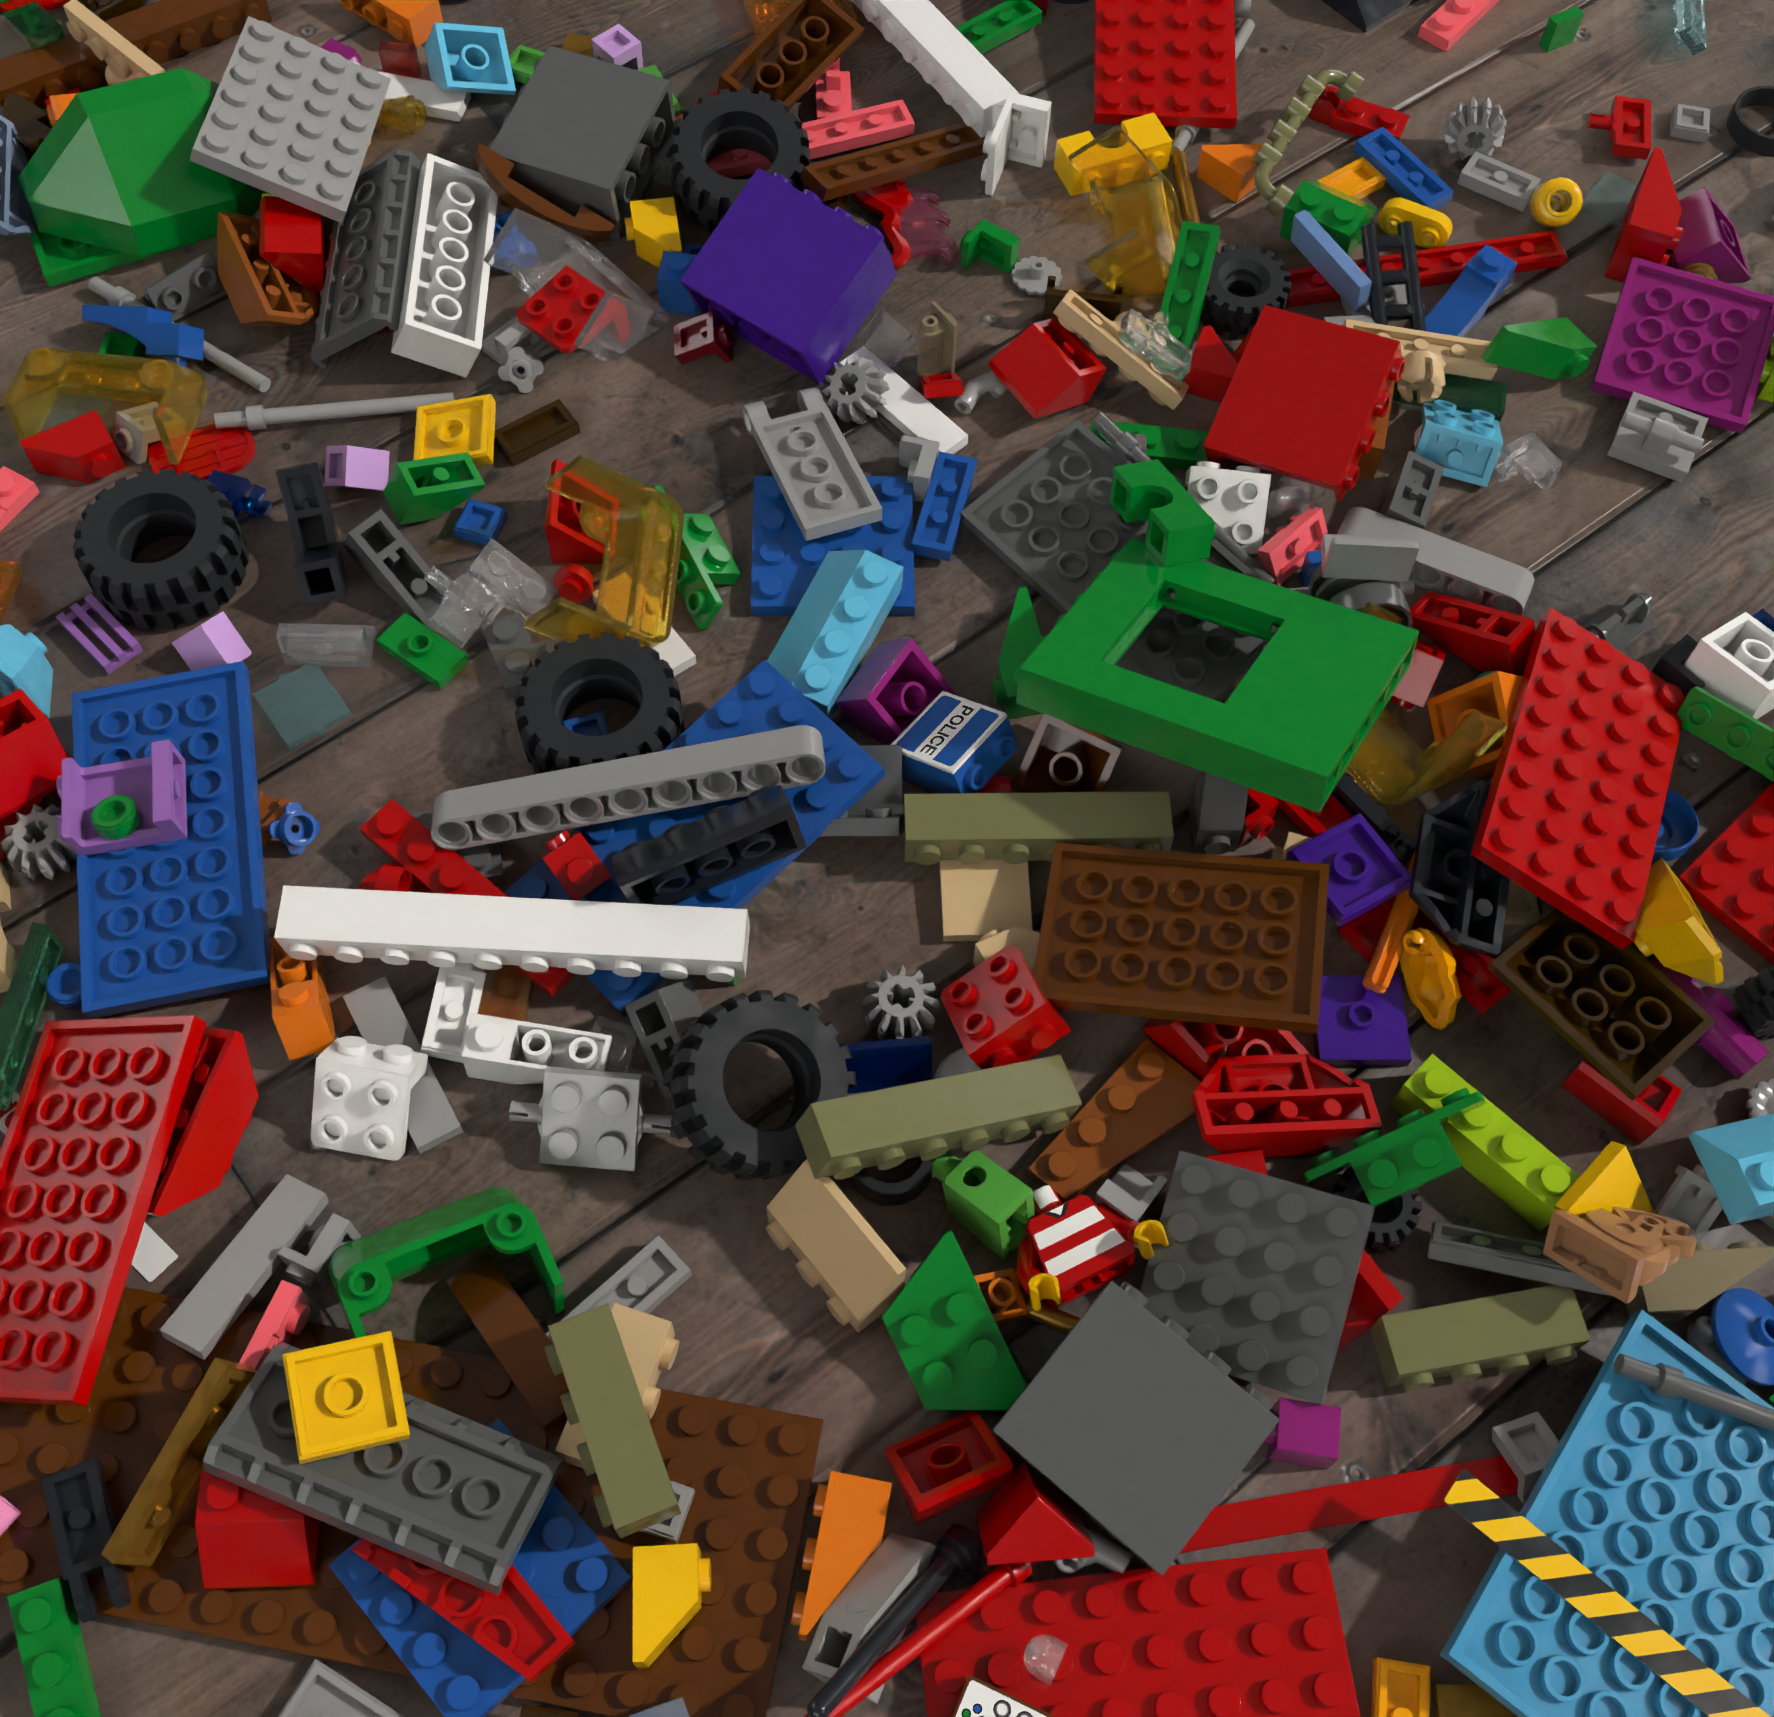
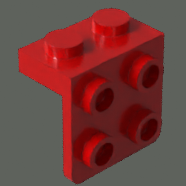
[516,265,630,354]
[941,944,1071,1070]

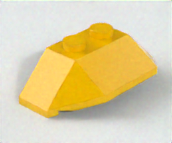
[1634,858,1724,985]

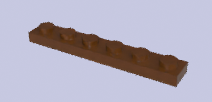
[801,122,985,202]

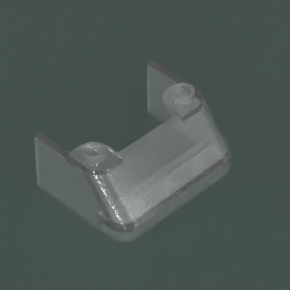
[483,208,671,362]

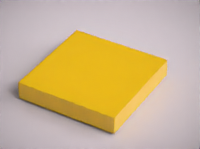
[413,394,496,467]
[1554,1141,1655,1218]
[282,1331,410,1465]

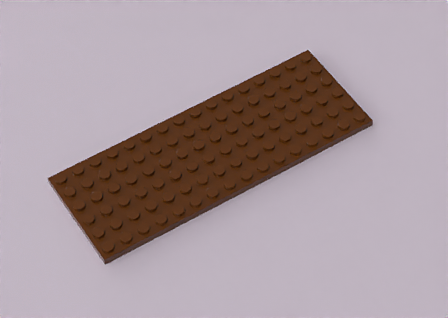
[0,1287,824,1717]

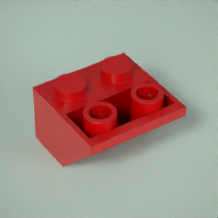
[988,317,1107,419]
[0,689,68,820]

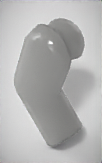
[954,370,1008,414]
[1054,1529,1132,1573]

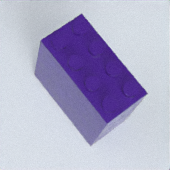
[679,167,897,385]

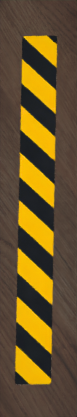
[1444,1469,1770,1717]

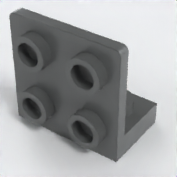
[819,745,903,837]

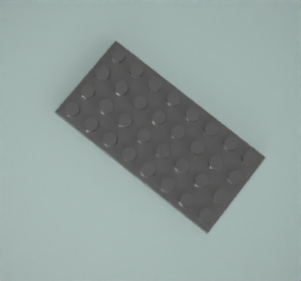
[960,419,1279,701]

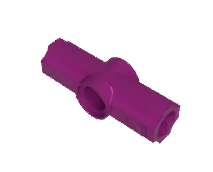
[1651,958,1770,1080]

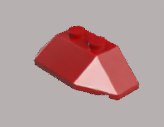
[147,1027,259,1217]
[1191,1054,1383,1157]

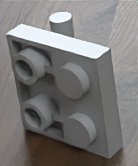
[1607,391,1709,483]

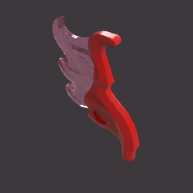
[849,179,957,269]

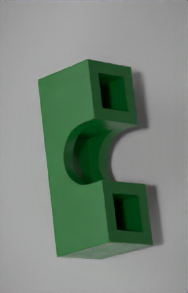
[1109,459,1216,567]

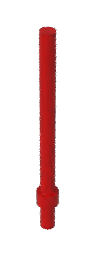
[804,1561,1039,1717]

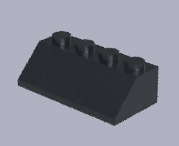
[612,785,807,905]

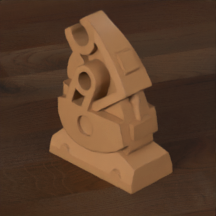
[1542,1207,1697,1304]

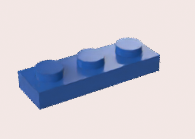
[1353,127,1454,210]
[911,451,977,562]

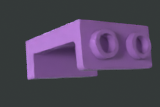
[56,740,187,856]

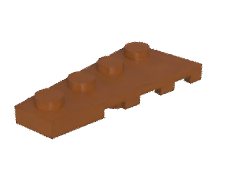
[1027,1038,1201,1203]

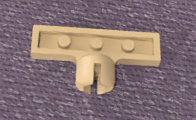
[63,0,165,86]
[1053,289,1190,410]
[1343,319,1497,404]

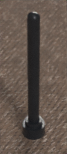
[807,1524,983,1717]

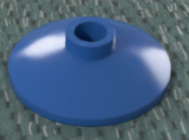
[1711,1288,1774,1387]

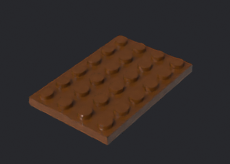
[1033,842,1330,1034]

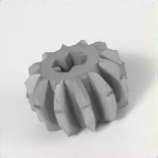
[1444,96,1507,160]
[821,355,890,424]
[0,804,77,881]
[861,965,940,1046]

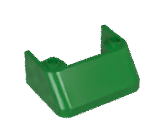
[329,1187,565,1339]

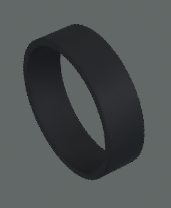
[1727,86,1774,157]

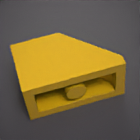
[624,197,682,268]
[633,1543,711,1668]

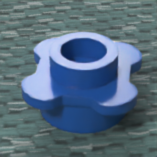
[268,802,320,855]

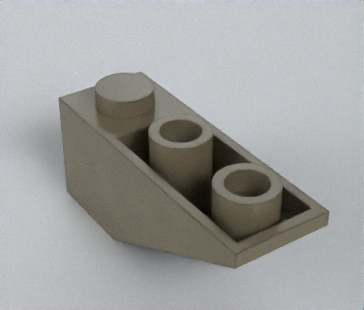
[1626,1241,1774,1323]

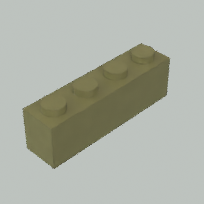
[1370,1285,1591,1391]
[544,1303,681,1538]

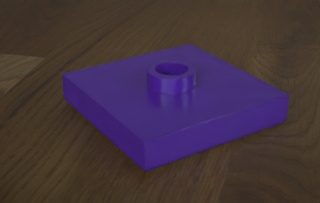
[1285,813,1412,927]
[1313,975,1412,1066]

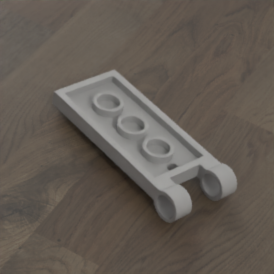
[742,386,882,541]

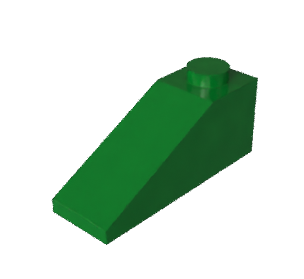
[1481,317,1597,380]
[990,587,1043,720]

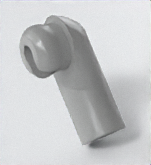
[1686,1316,1747,1385]

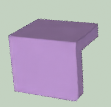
[591,24,643,70]
[324,445,390,491]
[172,611,251,671]

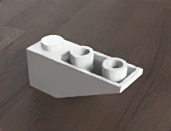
[461,1013,612,1084]

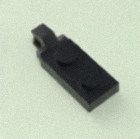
[1331,772,1416,865]

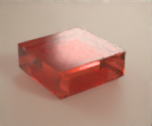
[378,41,422,79]

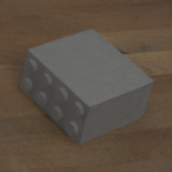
[488,45,676,240]
[991,1281,1280,1576]

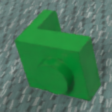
[960,219,1020,274]

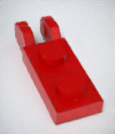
[1308,85,1410,141]

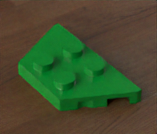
[882,1229,1027,1411]

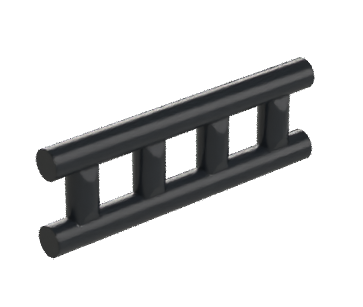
[1360,221,1426,331]

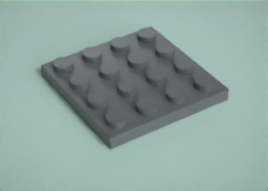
[1140,1150,1375,1405]

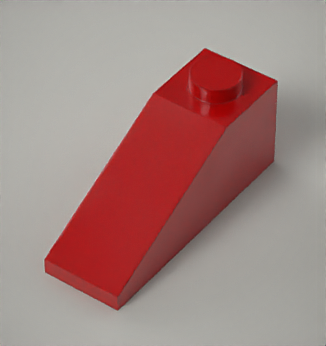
[1409,591,1536,677]

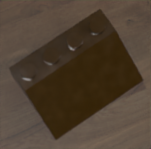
[1487,909,1717,1101]

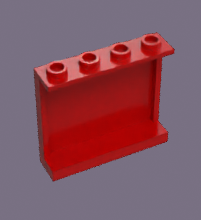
[1203,305,1406,502]

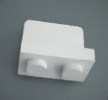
[981,92,1052,196]
[1184,461,1271,555]
[311,1036,428,1161]

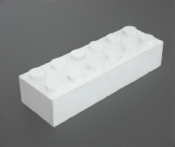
[391,153,498,378]

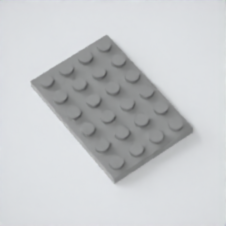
[190,16,391,223]

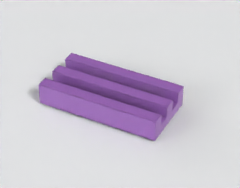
[56,593,143,675]

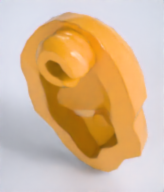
[1400,928,1461,1030]

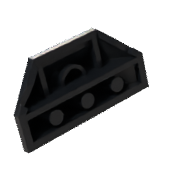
[1409,780,1510,958]

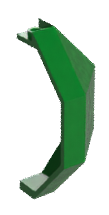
[17,68,270,257]

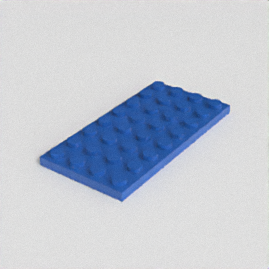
[505,660,886,1016]
[71,661,271,1019]

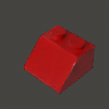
[195,1468,320,1590]

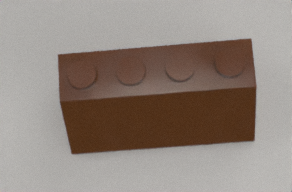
[717,0,864,109]

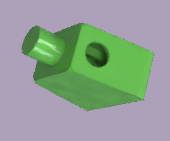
[931,1150,1035,1262]

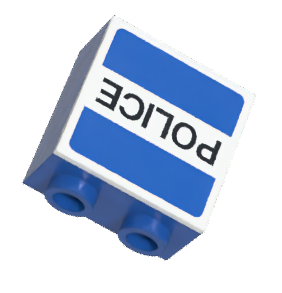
[891,691,1019,794]

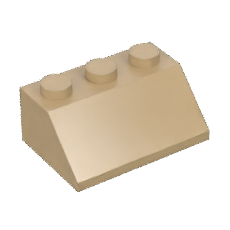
[765,1159,906,1333]

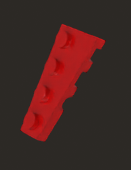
[351,1539,575,1683]

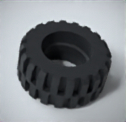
[669,88,810,232]
[73,469,249,630]
[515,632,684,774]
[663,990,856,1181]

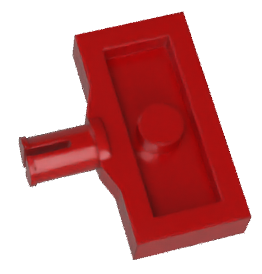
[1587,95,1651,160]

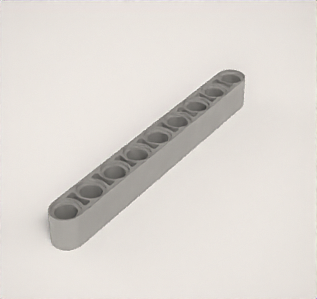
[431,725,826,850]

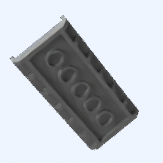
[311,149,421,369]
[203,1342,565,1596]

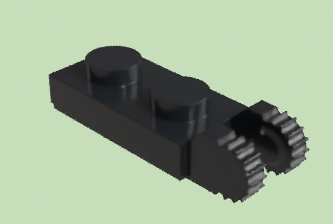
[42,1458,131,1623]

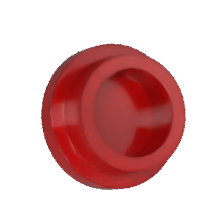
[553,564,594,604]

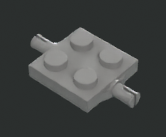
[509,1066,674,1172]

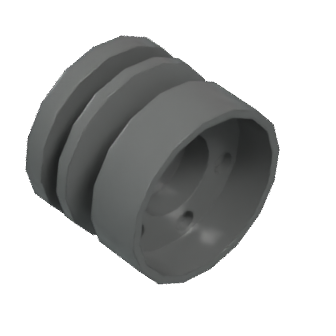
[1308,564,1413,628]

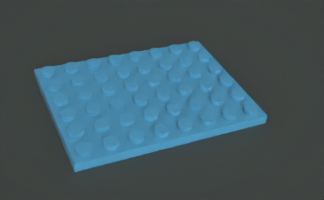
[1440,1309,1774,1717]

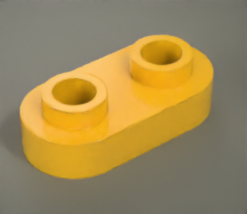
[1378,197,1453,249]

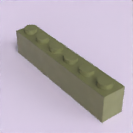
[903,791,1174,865]
[795,1054,1082,1180]

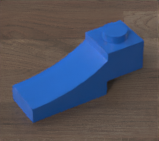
[1425,244,1517,337]
[82,305,204,367]

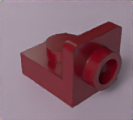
[674,310,736,365]

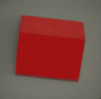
[260,196,325,297]
[545,459,620,564]
[1561,1057,1683,1145]
[883,1410,1013,1525]
[976,1461,1095,1565]

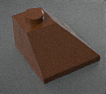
[1012,714,1124,793]

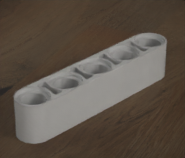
[1336,507,1535,616]

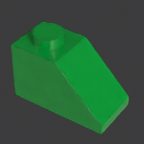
[383,452,485,525]

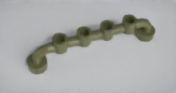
[1252,69,1364,217]

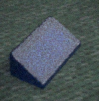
[839,1036,933,1094]

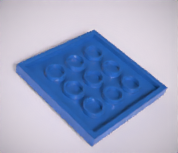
[751,476,915,616]
[328,1418,632,1717]

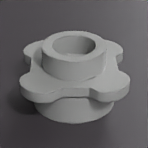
[498,347,544,393]

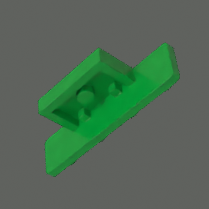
[638,485,741,630]
[1677,686,1774,782]
[1302,1088,1486,1207]

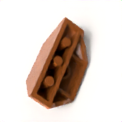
[217,211,320,328]

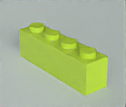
[1390,1053,1580,1232]

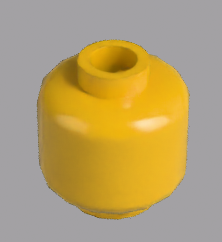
[1530,177,1583,228]

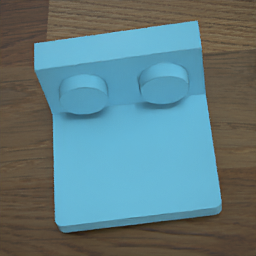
[1414,400,1503,487]

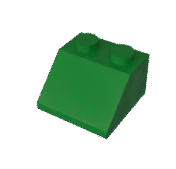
[1279,180,1379,257]

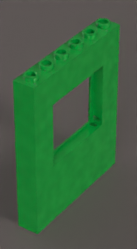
[1014,538,1419,813]

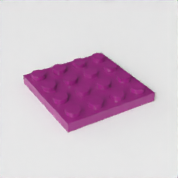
[1590,257,1774,433]

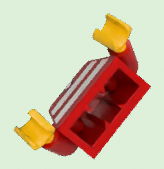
[1016,1185,1169,1311]

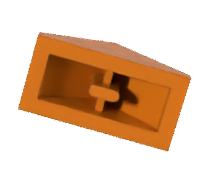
[1196,144,1271,203]

